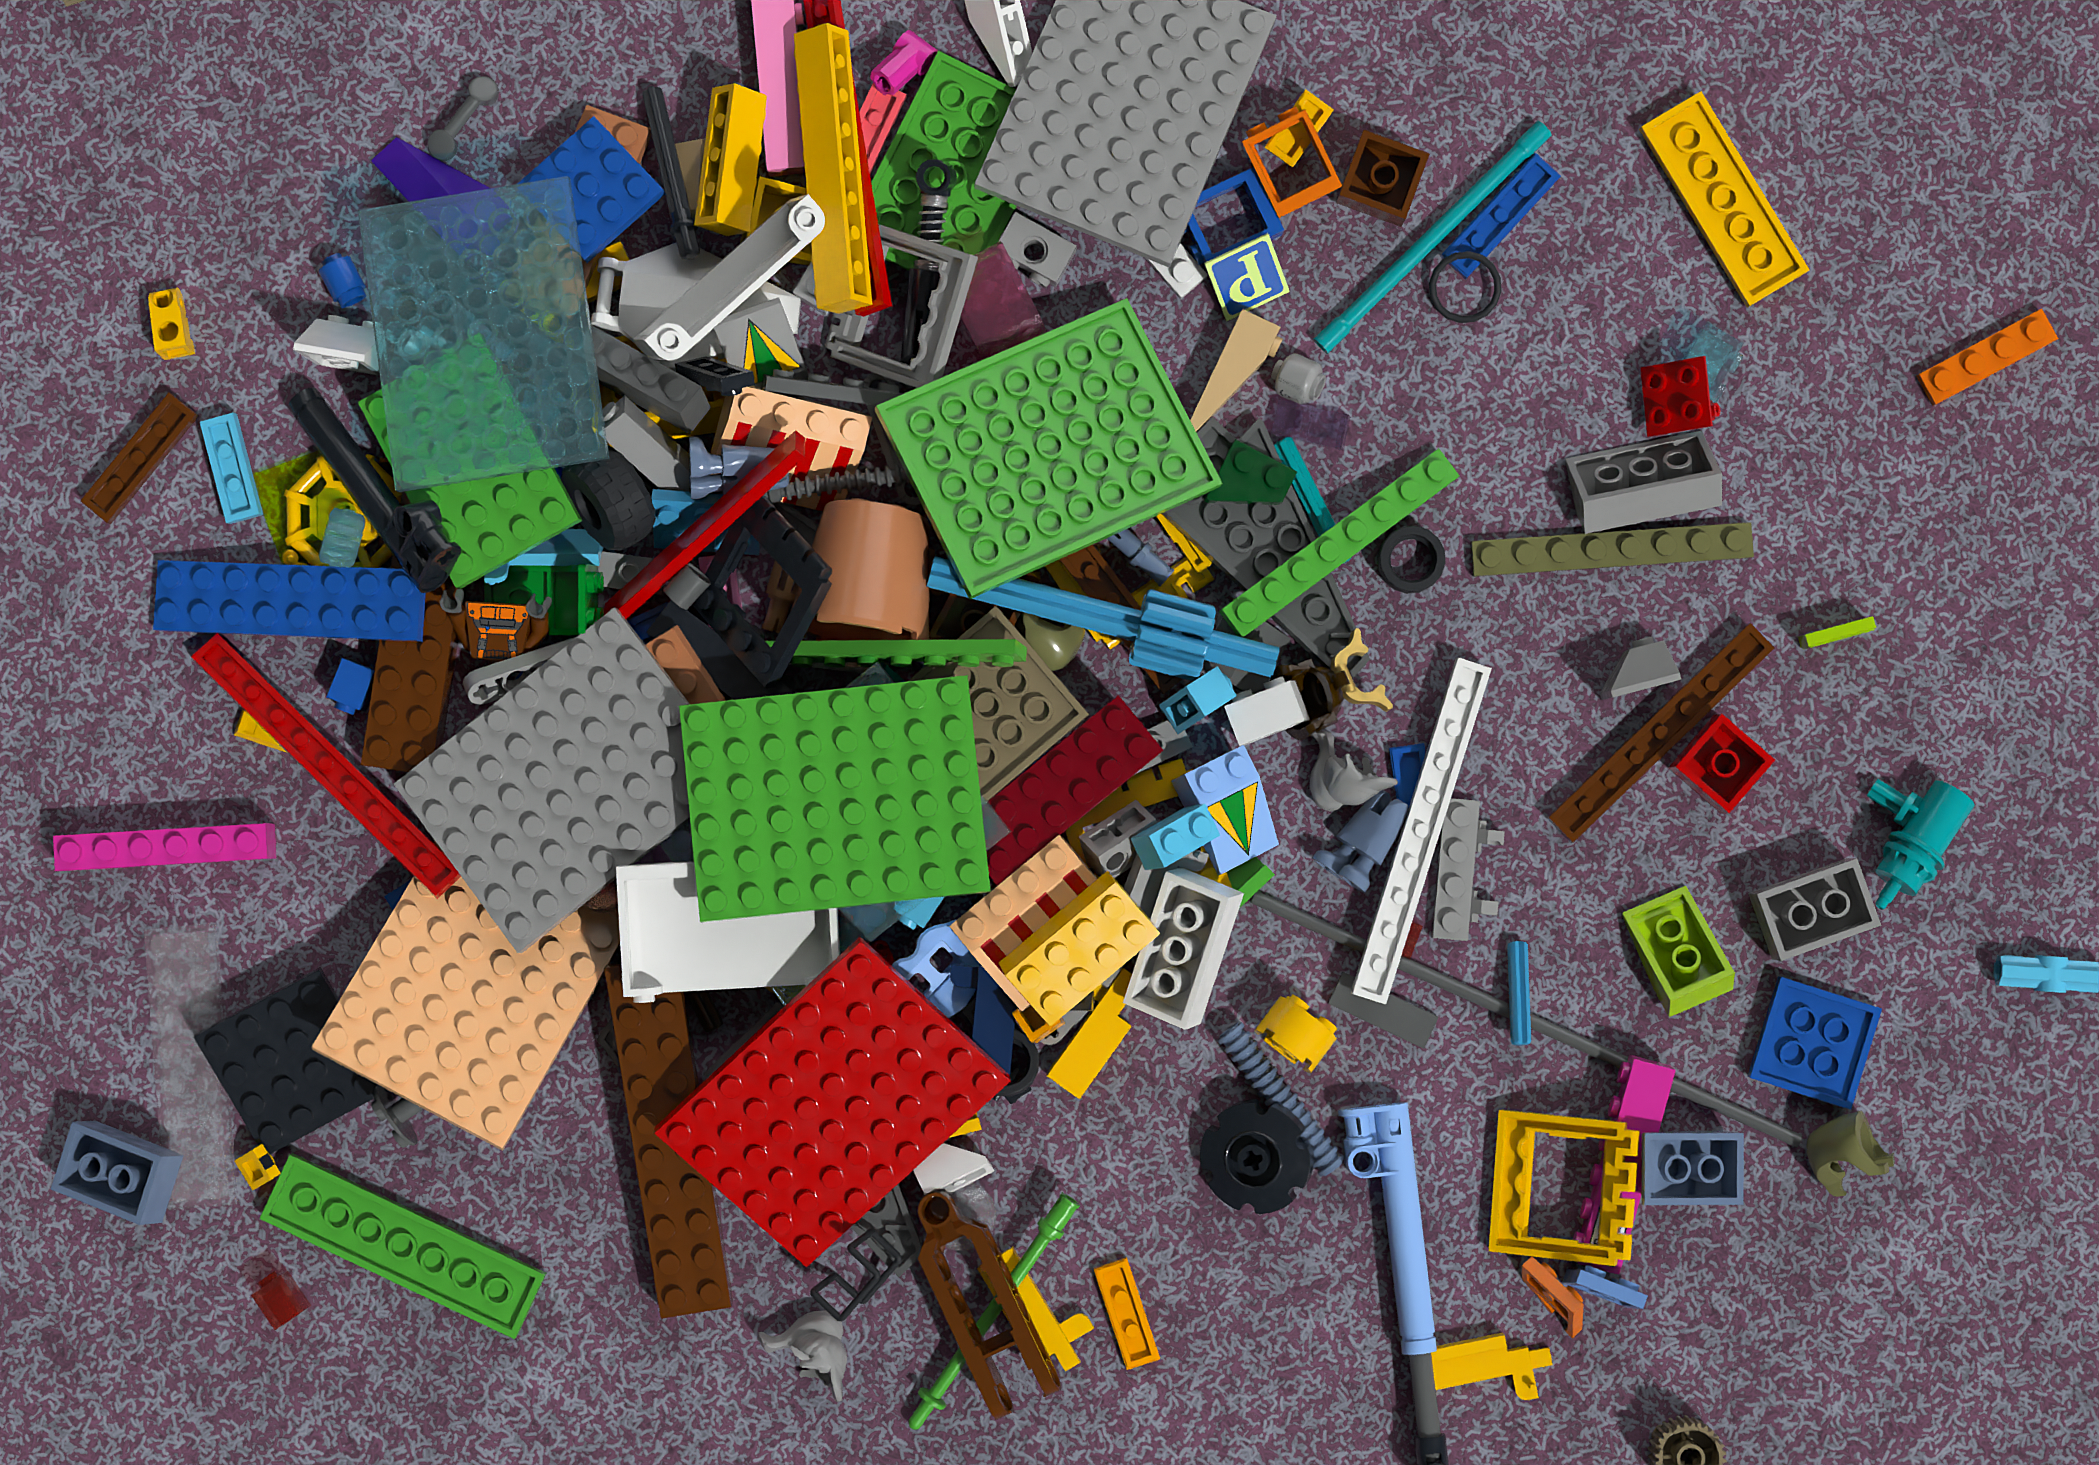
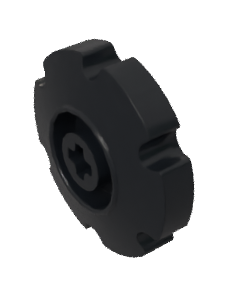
[1200,1099,1314,1214]

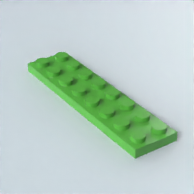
[259,1153,547,1339]

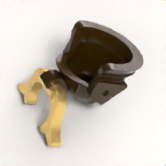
[1270,628,1393,740]

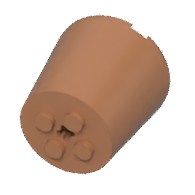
[791,498,930,641]

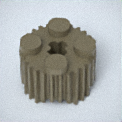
[1648,1415,1727,1465]

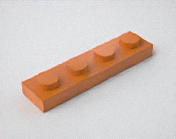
[1916,308,2059,406]

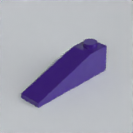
[371,137,517,262]

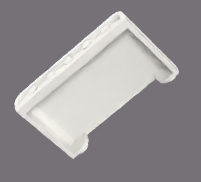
[632,194,825,360]
[616,861,840,1003]

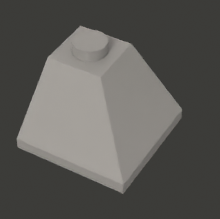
[1599,636,1681,700]

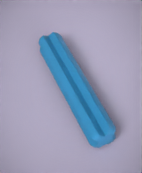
[1507,941,1531,1046]

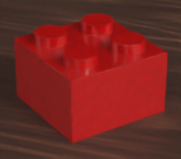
[1668,713,1775,814]

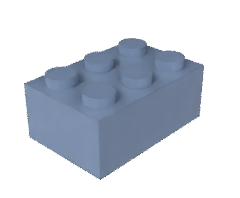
[51,1121,184,1225]

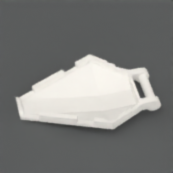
[590,243,801,372]

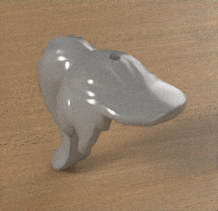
[1310,730,1398,812]
[757,1310,847,1402]

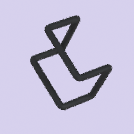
[810,1229,902,1322]

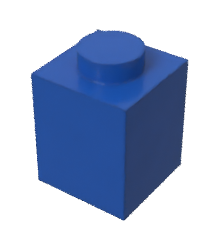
[327,658,375,715]

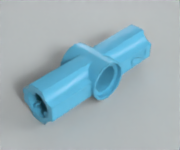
[1993,955,2099,993]

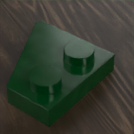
[1204,439,1297,505]

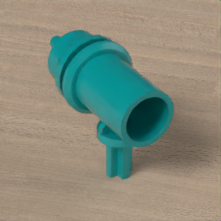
[1867,779,1975,910]

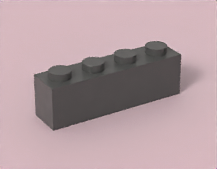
[570,325,711,434]

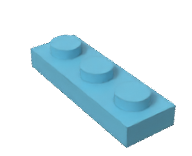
[200,412,263,524]

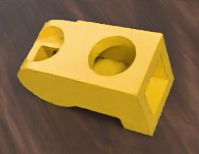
[148,288,195,360]

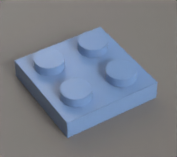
[1562,1265,1648,1309]

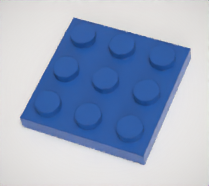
[515,116,665,263]
[1747,976,1882,1110]

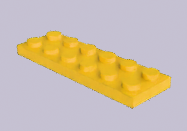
[1639,91,1809,308]

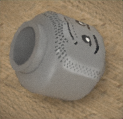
[1271,353,1326,405]

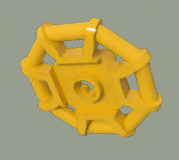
[283,454,403,568]

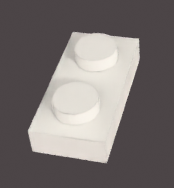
[1145,243,1208,299]

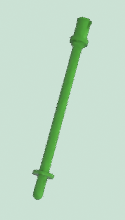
[908,1192,1080,1430]

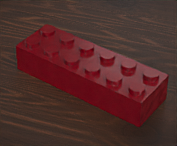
[982,695,1164,886]

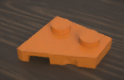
[1522,1257,1584,1338]

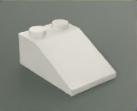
[293,315,392,376]

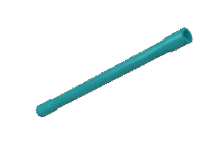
[1313,121,1552,354]

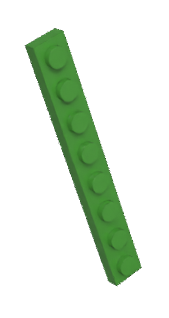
[1219,448,1460,638]
[766,639,1027,668]

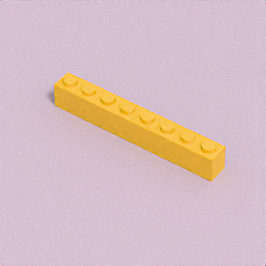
[794,23,872,314]

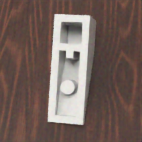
[964,0,1032,87]

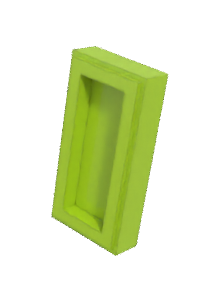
[1798,616,1876,650]

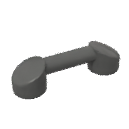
[428,76,499,161]

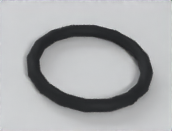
[1429,251,1502,323]

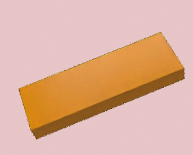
[1093,1257,1160,1370]

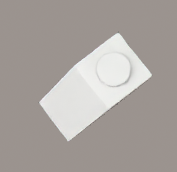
[913,1143,994,1197]

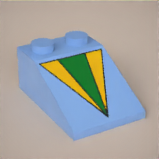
[1171,745,1279,875]

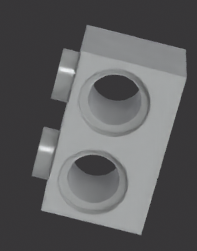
[1079,800,1157,878]

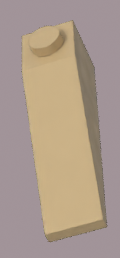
[1190,309,1283,433]

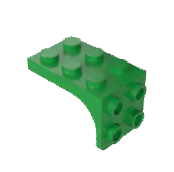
[484,564,604,635]

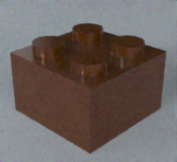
[1336,129,1430,227]

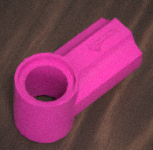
[870,30,938,96]

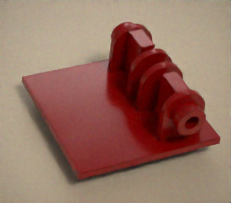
[1640,356,1720,437]

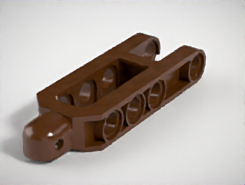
[918,1191,1061,1419]

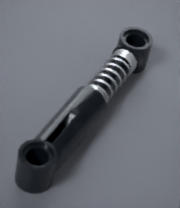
[900,159,957,390]

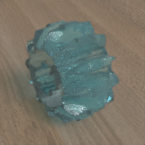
[318,508,365,568]

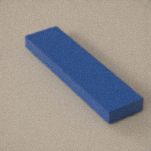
[1440,152,1561,280]

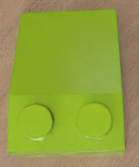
[1622,886,1735,1017]

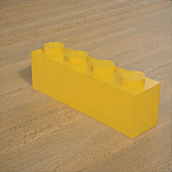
[694,83,767,236]

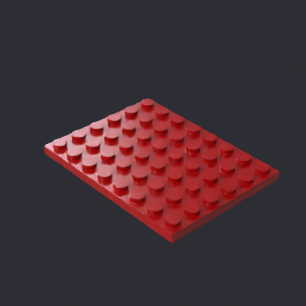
[654,937,1011,1267]

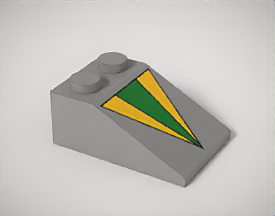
[714,297,808,396]

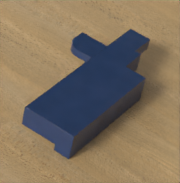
[950,963,1016,1075]

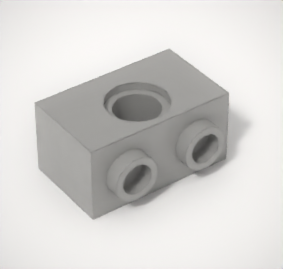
[995,212,1077,288]

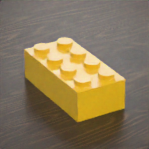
[999,871,1160,1026]

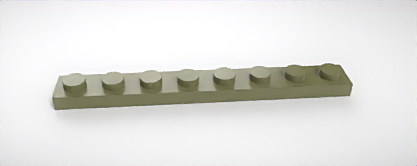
[1470,522,1754,577]

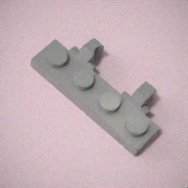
[1431,798,1505,941]

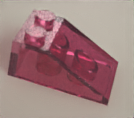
[938,241,1047,360]

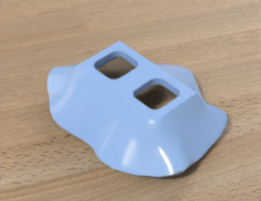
[892,919,979,1018]

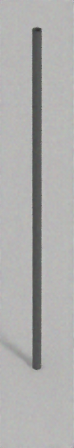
[1250,891,1802,1148]

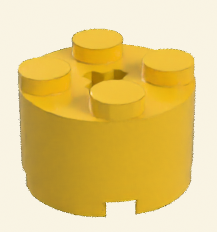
[1254,994,1337,1073]

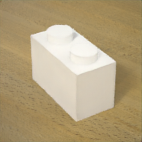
[1224,677,1310,746]

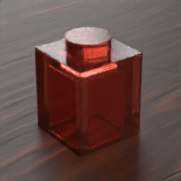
[251,1271,311,1330]

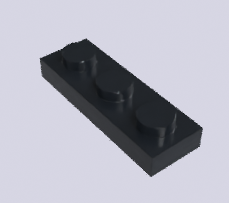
[675,356,755,396]

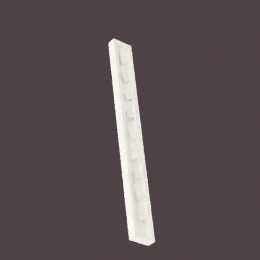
[1351,657,1492,1004]

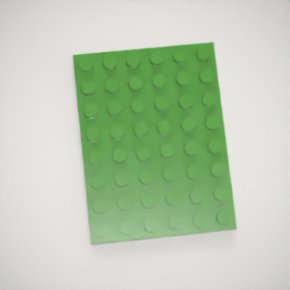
[875,298,1223,600]
[679,675,991,923]

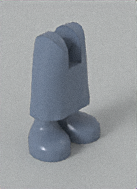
[689,437,789,499]
[1312,790,1408,893]

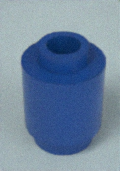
[318,253,366,308]

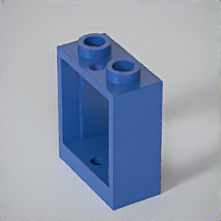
[1184,167,1284,271]

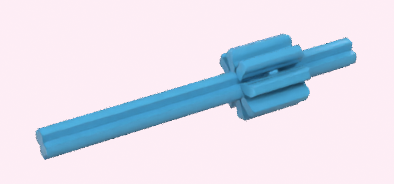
[926,556,1279,681]

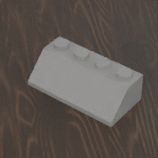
[1565,430,1722,534]

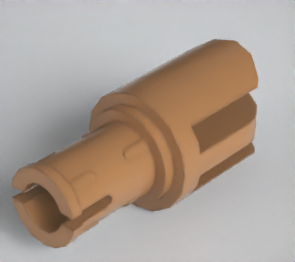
[762,561,799,633]

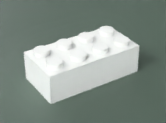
[1123,867,1244,1030]

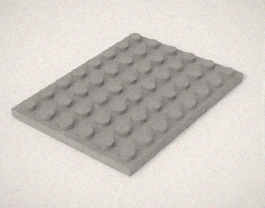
[974,0,1277,267]
[394,607,690,953]

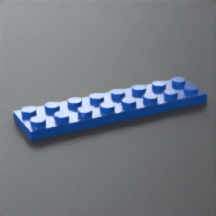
[153,560,426,642]

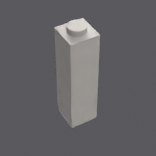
[599,395,714,493]

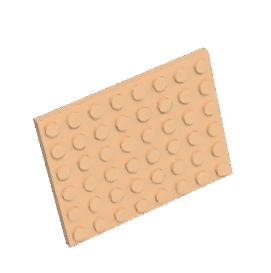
[312,841,620,1151]

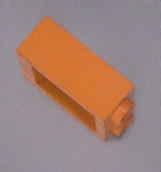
[1242,106,1342,218]

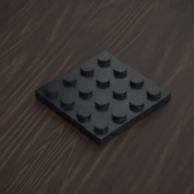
[193,967,389,1155]

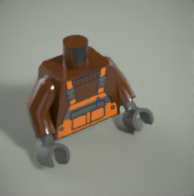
[440,589,552,681]

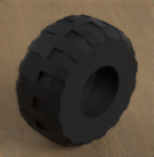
[561,444,656,551]

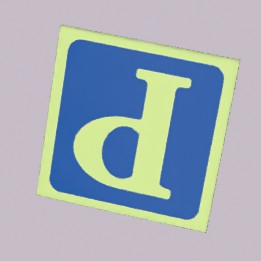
[1204,233,1290,321]

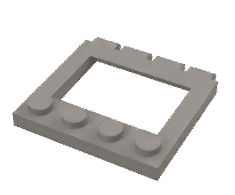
[824,224,978,388]

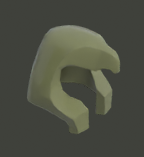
[1014,612,1085,671]
[1807,1110,1895,1197]

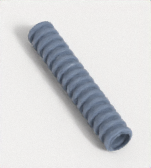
[1217,1022,1345,1177]

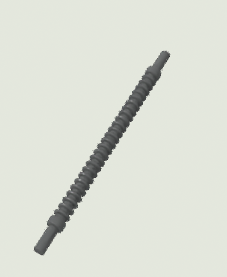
[764,464,911,503]

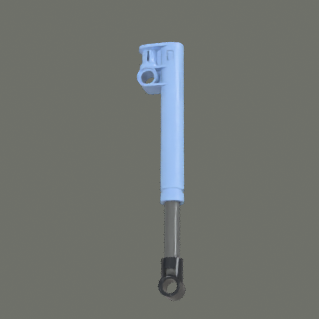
[1338,1102,1449,1465]

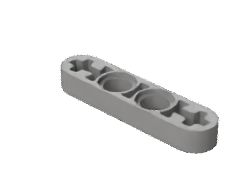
[463,637,577,705]

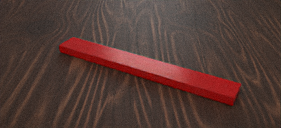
[604,430,805,619]

